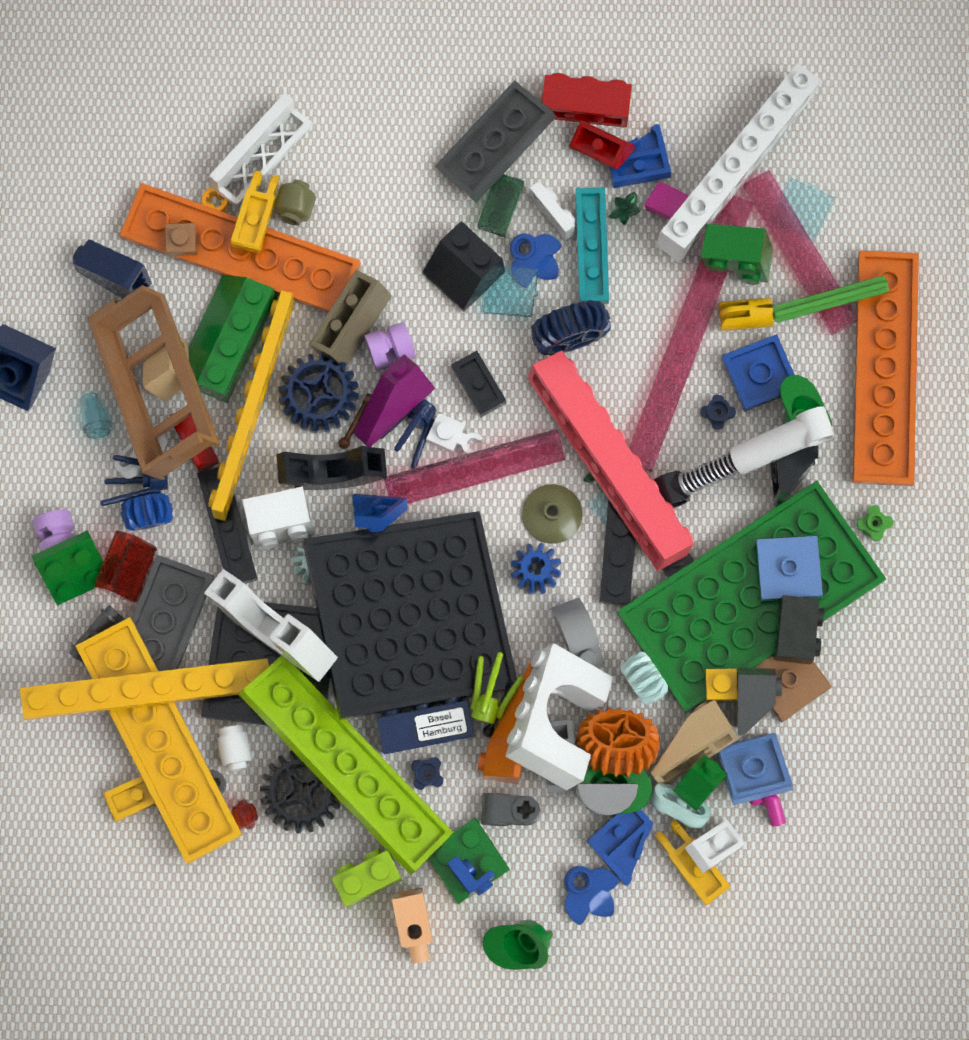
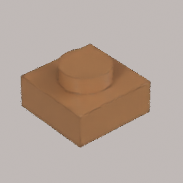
[166,223,197,256]

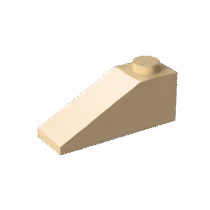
[651,699,740,784]

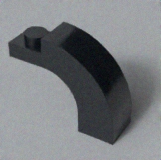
[276,446,387,490]

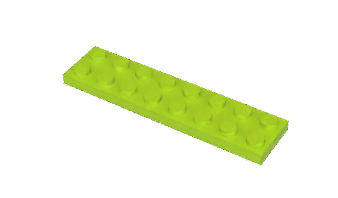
[239,656,454,875]

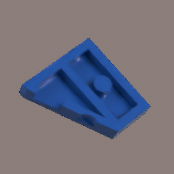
[608,124,671,188]
[352,494,408,532]
[586,809,653,886]

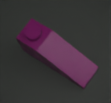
[353,354,436,447]

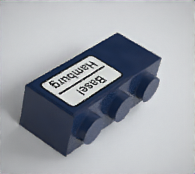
[377,698,475,755]

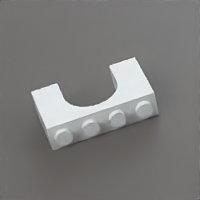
[204,569,338,682]
[505,643,613,790]

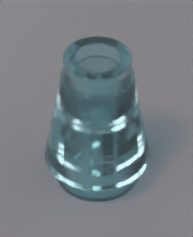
[81,392,112,439]

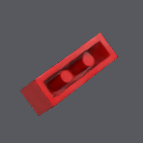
[542,73,632,128]

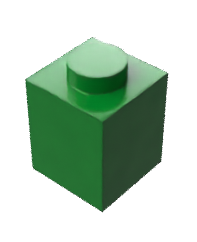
[673,754,728,811]

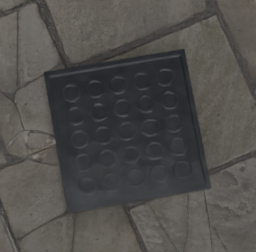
[303,511,517,720]

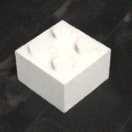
[242,486,314,549]

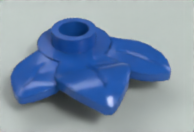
[510,233,562,289]
[564,866,620,925]

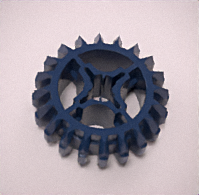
[531,300,611,356]
[278,353,359,434]

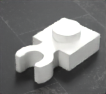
[426,413,483,457]

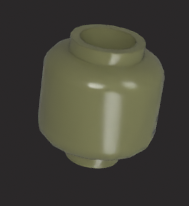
[274,179,316,226]

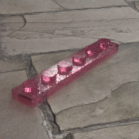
[743,170,858,335]
[384,429,565,504]

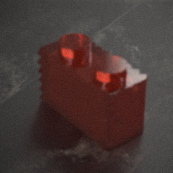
[94,530,157,603]

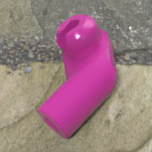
[749,795,786,827]

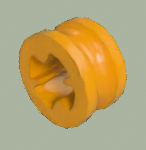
[202,188,229,212]

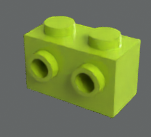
[332,848,403,909]

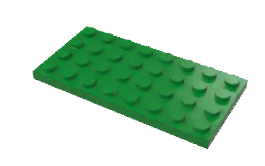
[617,481,886,714]

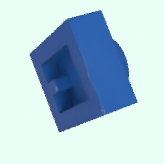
[447,856,495,896]

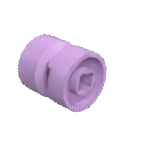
[364,322,416,371]
[32,509,76,552]

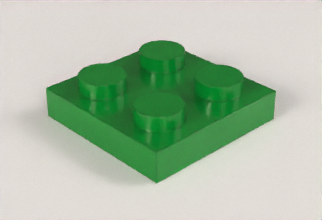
[32,530,112,606]
[428,818,510,905]

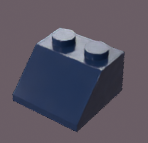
[0,324,56,411]

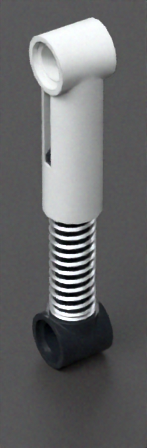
[654,406,835,508]

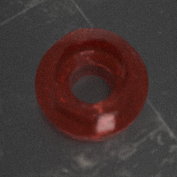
[232,799,258,830]

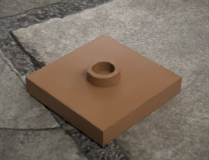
[754,654,832,723]

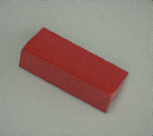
[568,120,635,170]
[169,413,219,472]

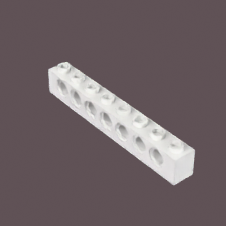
[656,63,821,263]

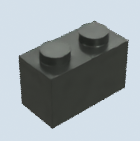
[774,595,824,665]

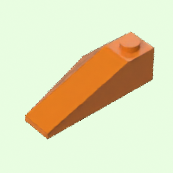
[478,659,533,785]

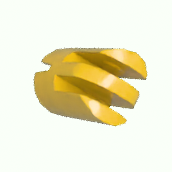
[718,298,774,331]

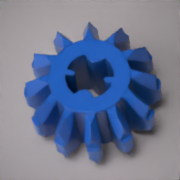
[121,493,173,531]
[511,543,562,595]

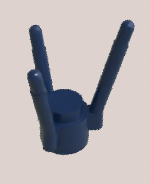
[380,399,437,469]
[100,455,168,506]

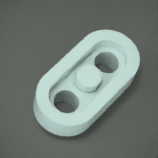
[650,783,711,828]

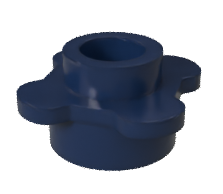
[700,395,736,430]
[411,757,444,790]

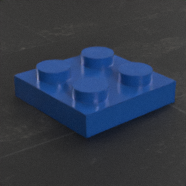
[721,334,795,412]

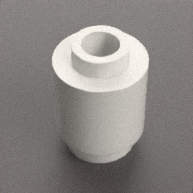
[217,725,252,772]

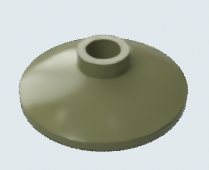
[522,484,582,544]

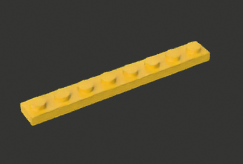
[208,291,295,521]
[20,658,269,721]

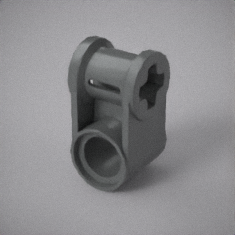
[481,793,541,826]

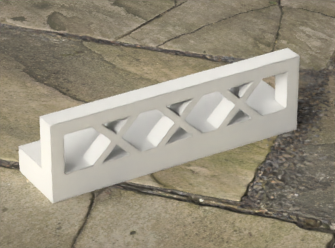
[209,93,312,208]

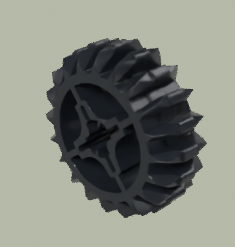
[260,751,341,834]

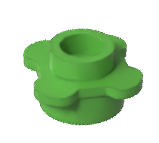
[857,505,894,541]

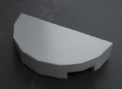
[576,784,638,816]

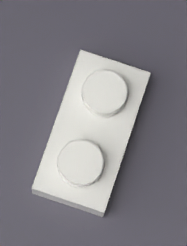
[530,181,576,241]
[685,820,745,874]

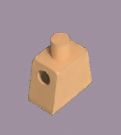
[392,887,433,964]

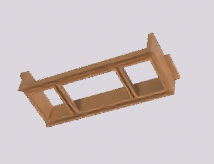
[87,285,220,480]

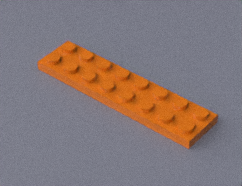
[119,183,361,313]
[852,250,919,486]

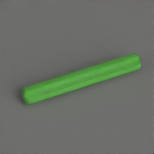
[772,276,889,323]

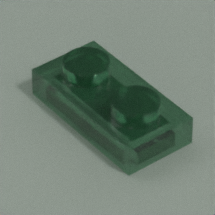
[477,174,525,238]

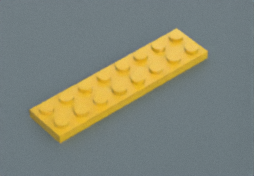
[76,617,243,865]

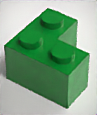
[701,224,773,285]

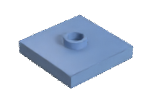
[756,536,823,601]
[717,733,793,805]

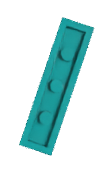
[575,187,609,304]

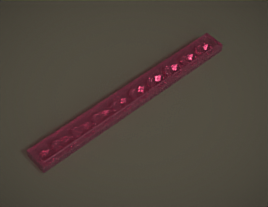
[629,196,754,472]

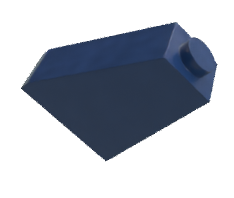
[72,239,152,299]

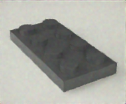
[435,80,557,203]
[132,555,215,671]

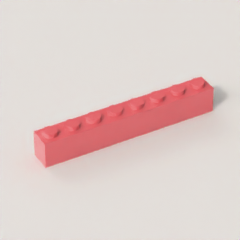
[527,351,694,571]

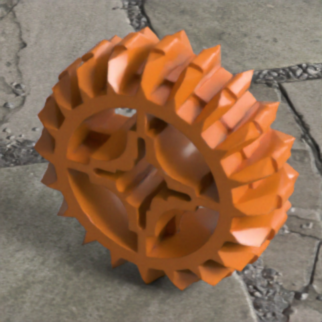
[576,706,660,778]

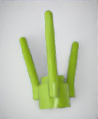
[470,652,523,725]

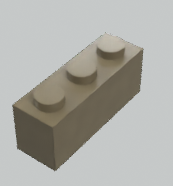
[309,270,392,366]

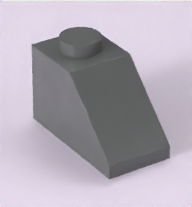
[738,668,782,735]

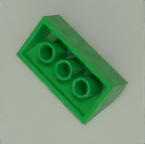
[188,275,277,404]

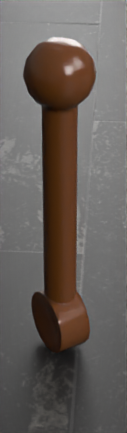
[338,393,372,449]

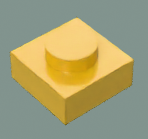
[705,669,738,701]

